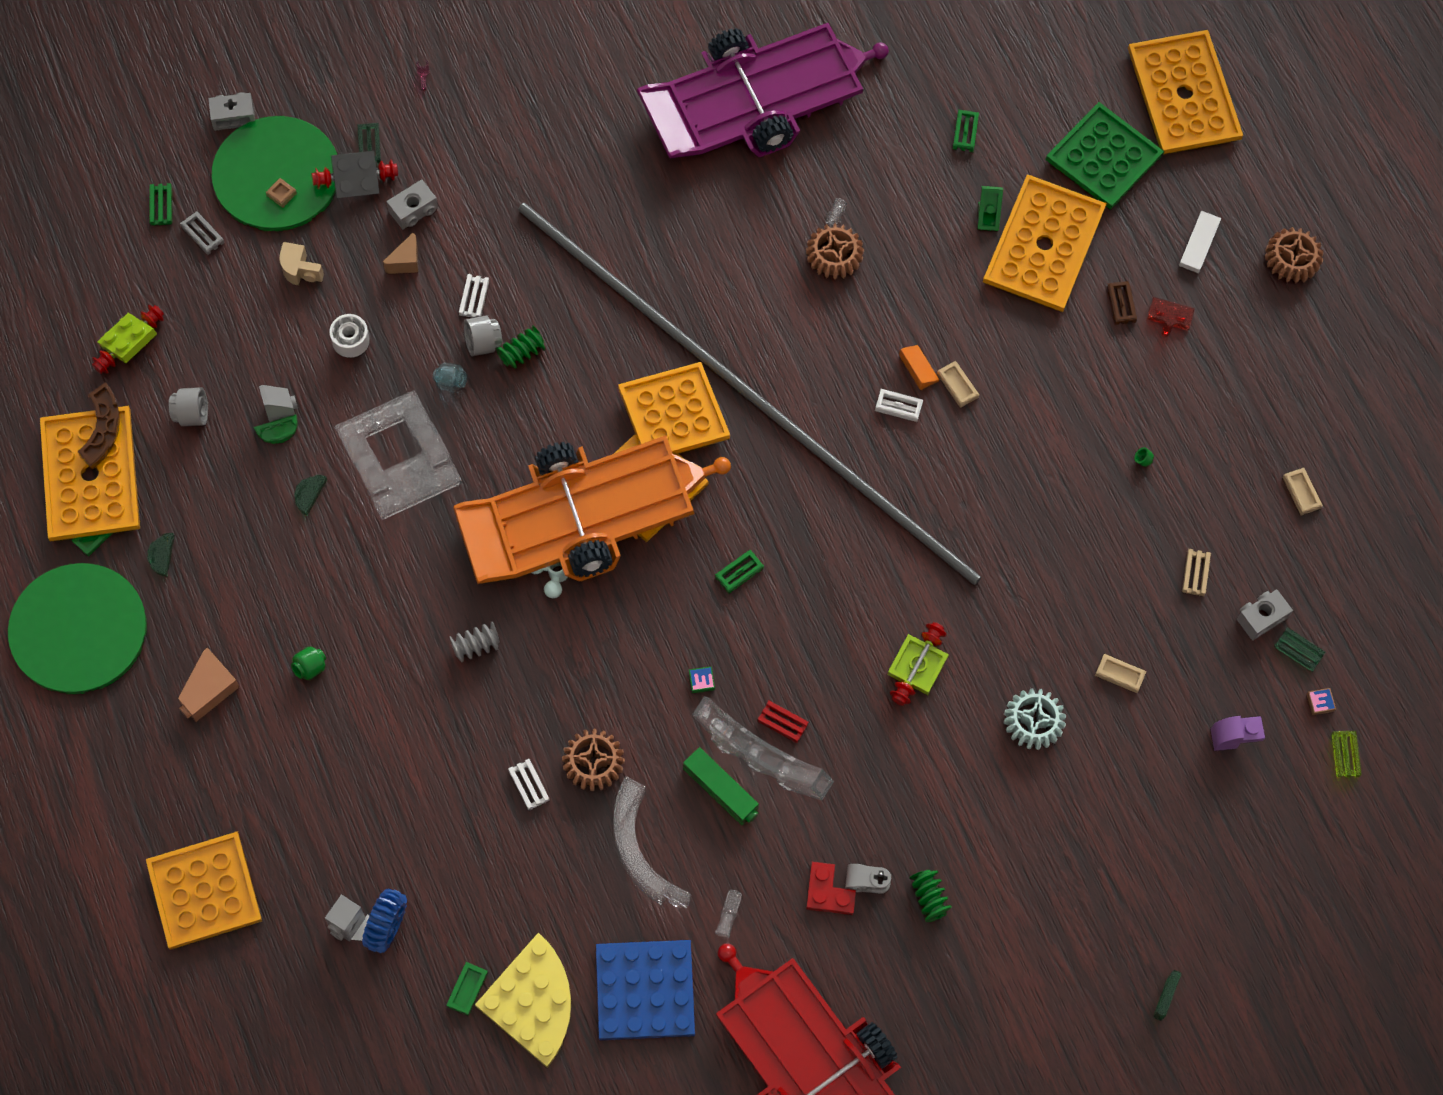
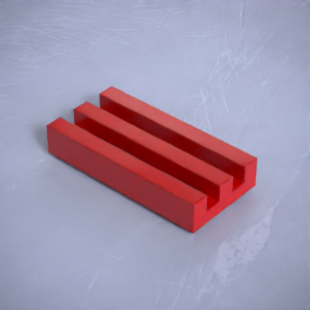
[757,700,809,743]

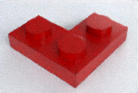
[806,862,856,915]

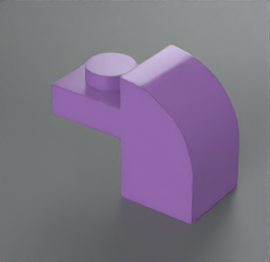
[1211,716,1265,751]

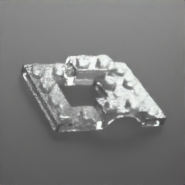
[335,390,462,520]

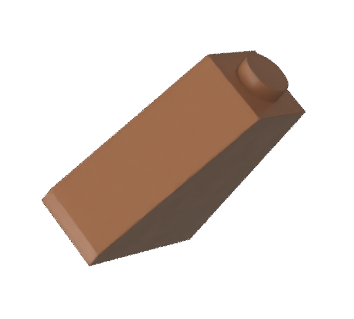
[178,648,239,722]

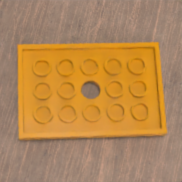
[1128,30,1243,154]
[983,174,1107,312]
[40,406,140,541]

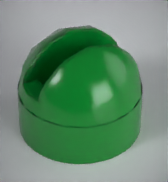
[1134,447,1154,467]

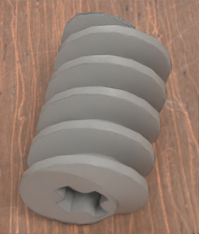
[449,621,500,662]

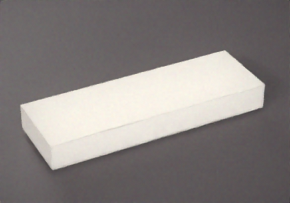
[1179,211,1221,273]

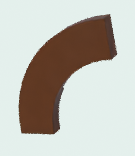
[78,382,120,469]

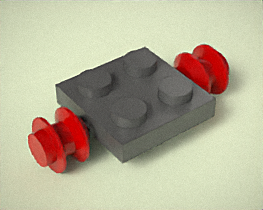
[311,151,398,198]

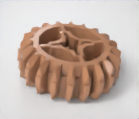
[806,223,864,280]
[1265,227,1323,284]
[562,728,625,791]

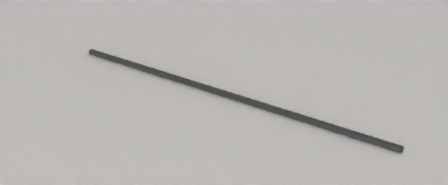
[518,202,981,586]

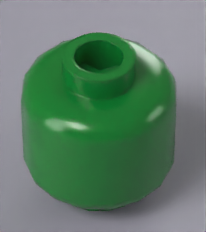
[291,646,326,680]

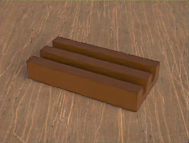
[1107,281,1137,325]

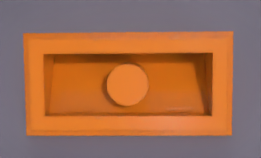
[899,345,939,390]

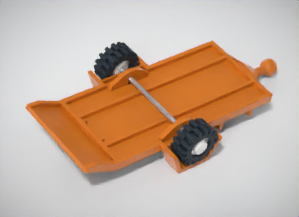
[453,435,731,584]

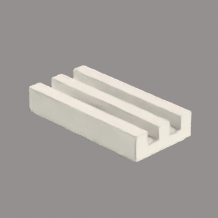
[459,274,489,318]
[875,389,923,422]
[508,759,550,810]

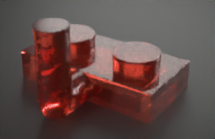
[1147,297,1195,336]

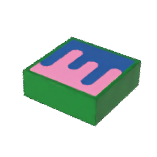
[689,666,715,693]

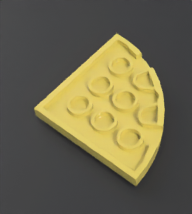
[475,933,571,1068]

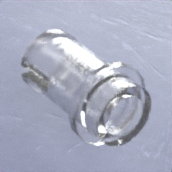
[825,198,847,226]

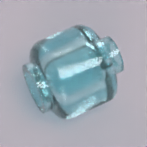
[433,362,467,392]

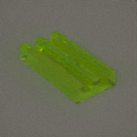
[1332,731,1361,777]

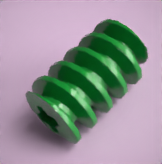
[496,325,545,369]
[909,870,952,922]

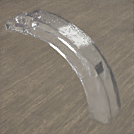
[614,776,691,908]

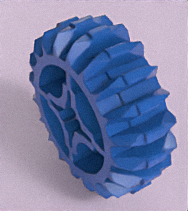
[362,888,407,953]

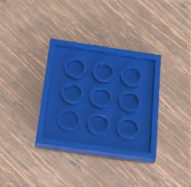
[596,940,695,1040]

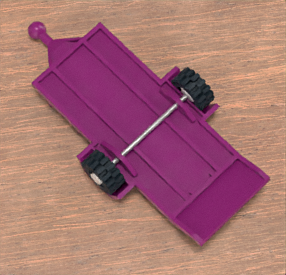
[637,23,889,158]

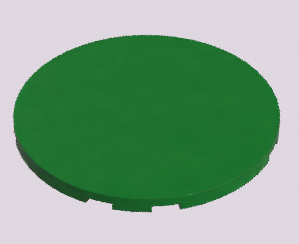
[212,116,337,231]
[8,563,147,694]

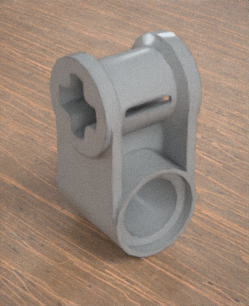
[845,864,891,894]

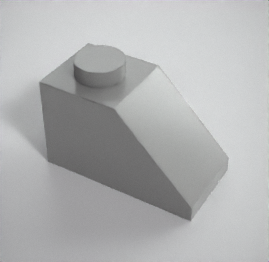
[259,385,298,422]

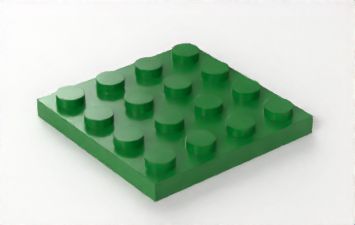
[1045,102,1164,210]

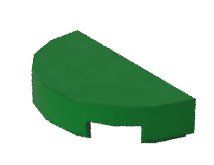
[254,414,298,444]

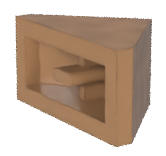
[383,233,418,274]

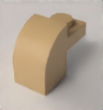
[280,242,324,286]

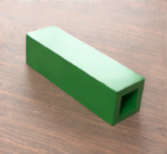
[683,747,759,826]

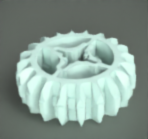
[1004,688,1066,750]

